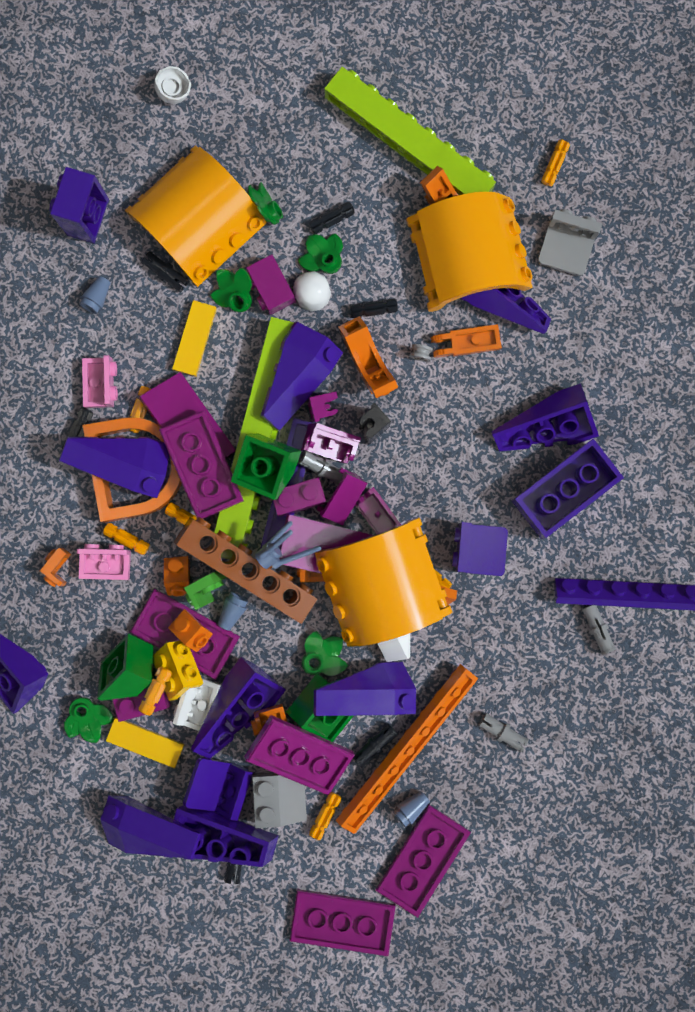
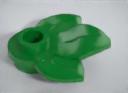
[248,182,283,225]
[298,234,343,274]
[211,268,252,312]
[302,631,348,676]
[64,697,114,743]

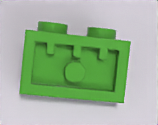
[184,571,227,610]

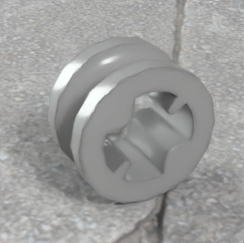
[409,344,433,362]

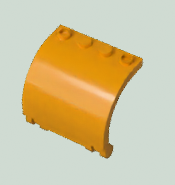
[125,145,267,287]
[406,192,533,312]
[315,517,453,647]

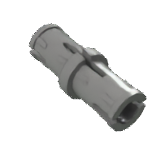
[298,450,343,485]
[582,605,616,655]
[478,713,529,753]

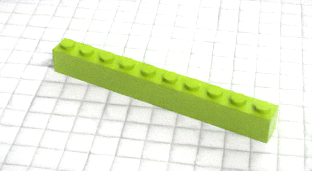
[214,317,294,560]

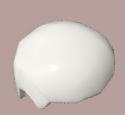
[154,66,191,105]
[293,271,331,311]

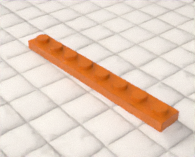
[335,664,478,834]

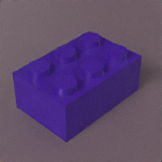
[49,167,109,244]

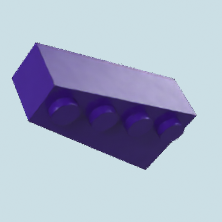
[164,805,279,867]

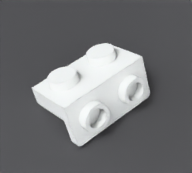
[173,678,221,731]

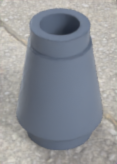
[79,276,111,314]
[218,592,248,631]
[393,791,430,827]

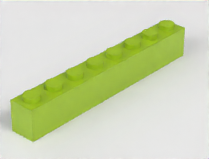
[324,67,496,195]

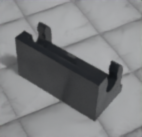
[359,403,391,445]

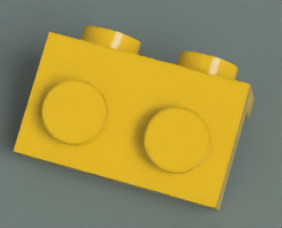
[153,641,203,701]

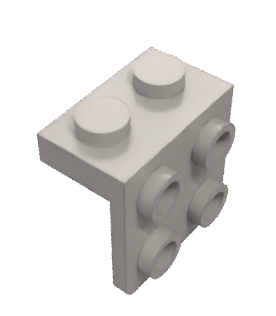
[538,209,602,276]

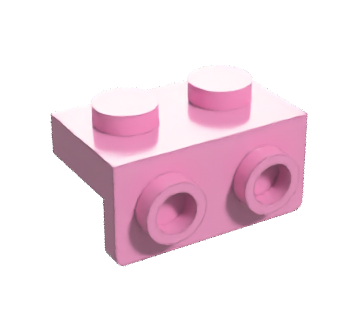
[82,355,118,408]
[77,544,131,580]

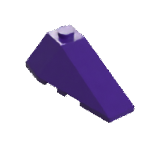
[460,288,551,334]
[261,322,343,431]
[492,383,599,451]
[59,437,169,498]
[0,634,48,714]
[191,657,286,759]
[314,662,416,716]
[100,795,201,859]

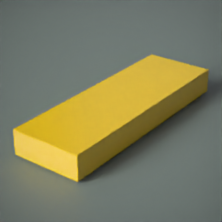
[172,300,217,377]
[106,717,185,768]

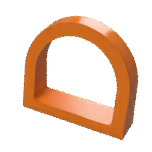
[83,418,182,523]

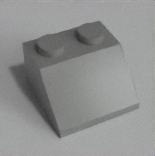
[253,772,307,828]

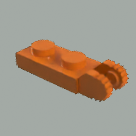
[431,324,502,358]

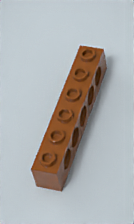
[174,517,318,624]

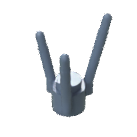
[255,521,321,569]

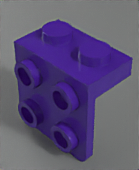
[452,522,508,576]
[183,758,253,821]

